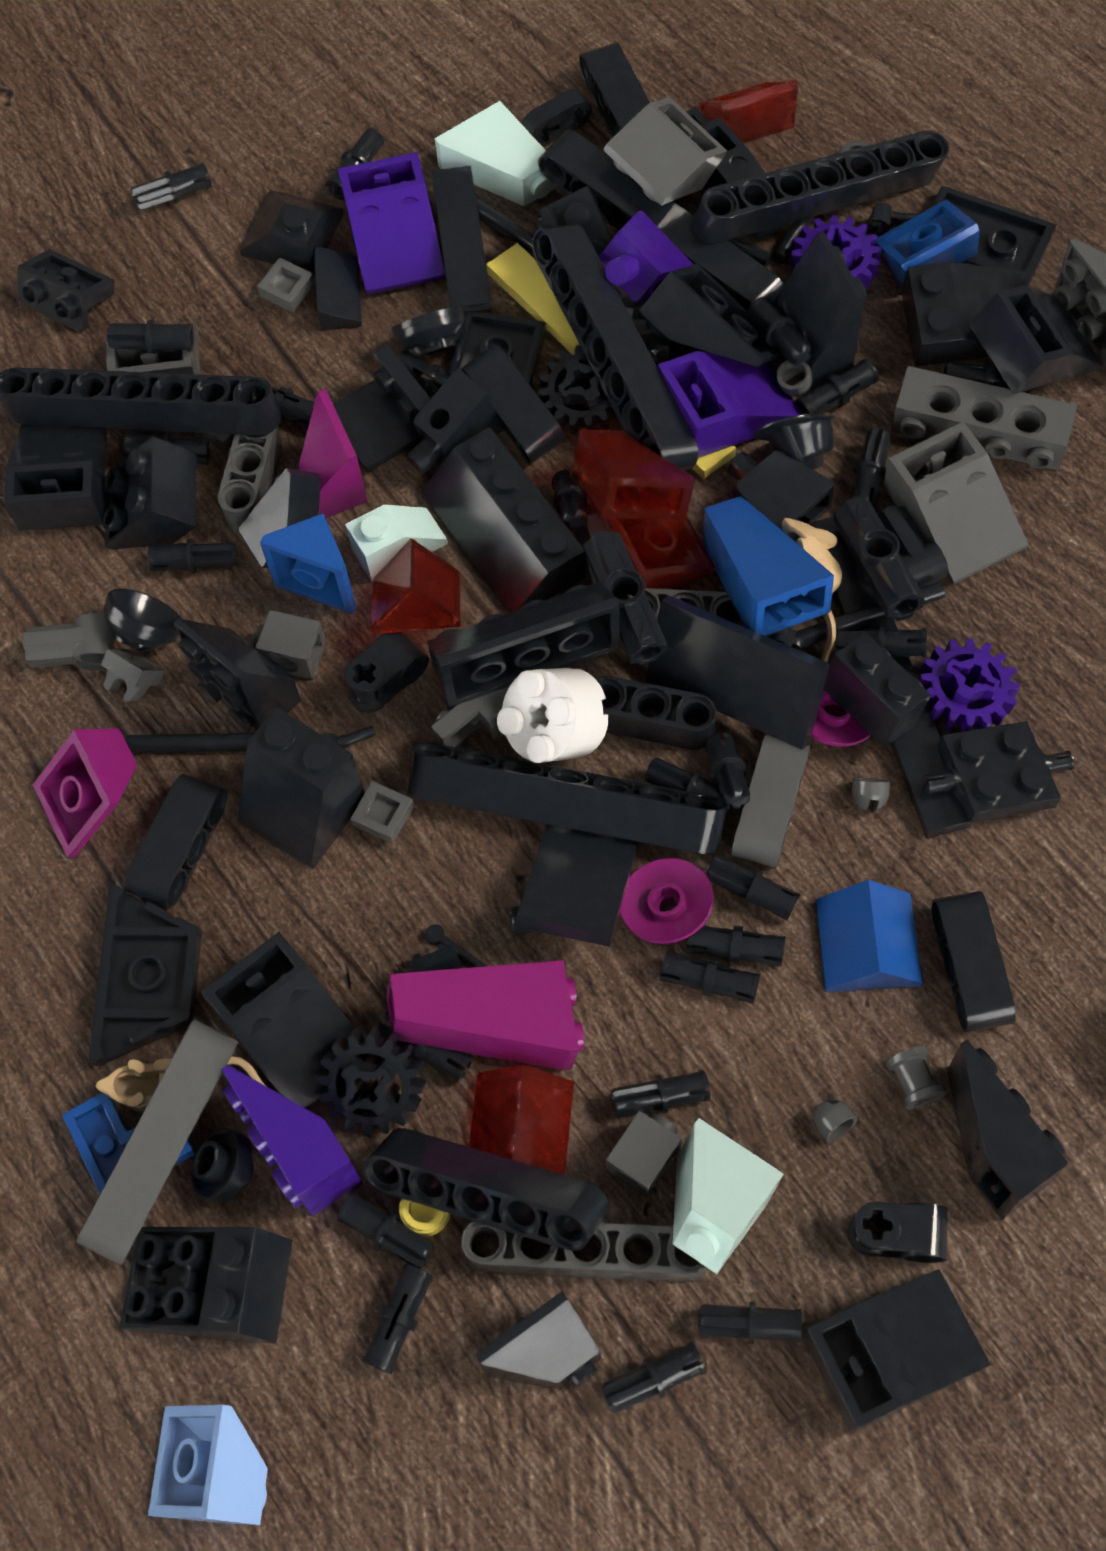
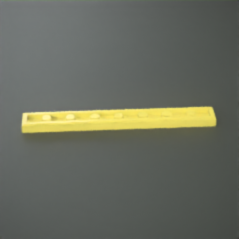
[486,243,736,480]

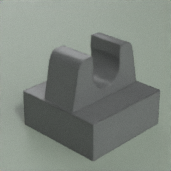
[101,649,165,702]

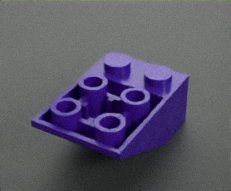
[338,152,446,295]
[657,351,803,458]
[222,1065,364,1216]

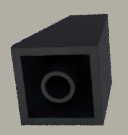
[238,707,365,870]

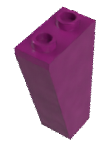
[386,960,584,1070]

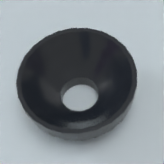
[391,306,467,358]
[103,588,182,652]

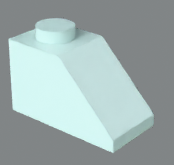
[345,504,448,583]

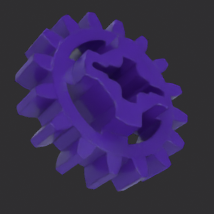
[791,215,882,289]
[919,638,1019,732]

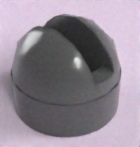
[777,360,812,397]
[852,778,890,811]
[813,1099,858,1143]

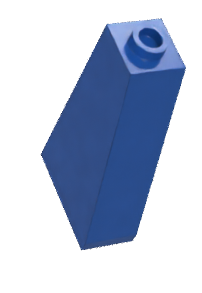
[702,496,834,636]

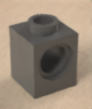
[253,610,327,680]
[606,1110,682,1198]

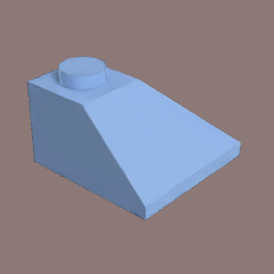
[148,1405,268,1525]

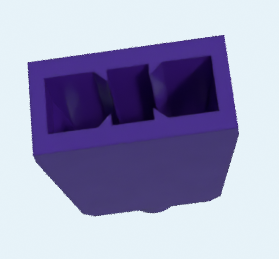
[599,210,694,303]

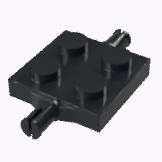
[921,721,1075,823]

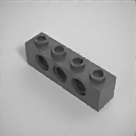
[891,366,1078,471]

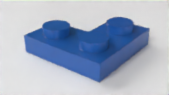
[62,1092,196,1195]

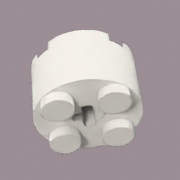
[497,668,608,763]

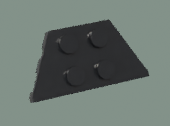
[89,885,202,1066]

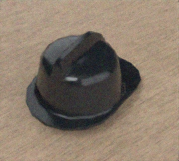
[754,414,836,469]

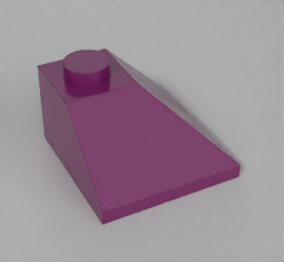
[299,388,368,518]
[33,728,137,858]

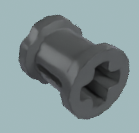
[886,1046,947,1110]

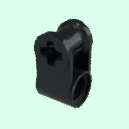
[344,627,429,713]
[847,1201,948,1263]

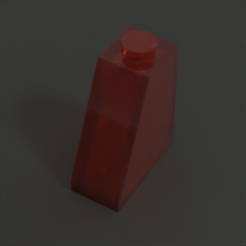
[573,429,695,520]

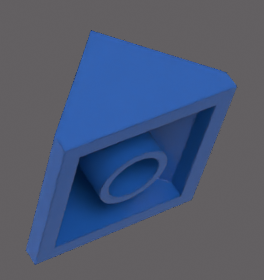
[876,199,980,290]
[260,513,357,614]
[815,880,922,992]

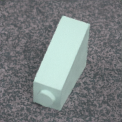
[435,101,556,206]
[673,1118,784,1274]

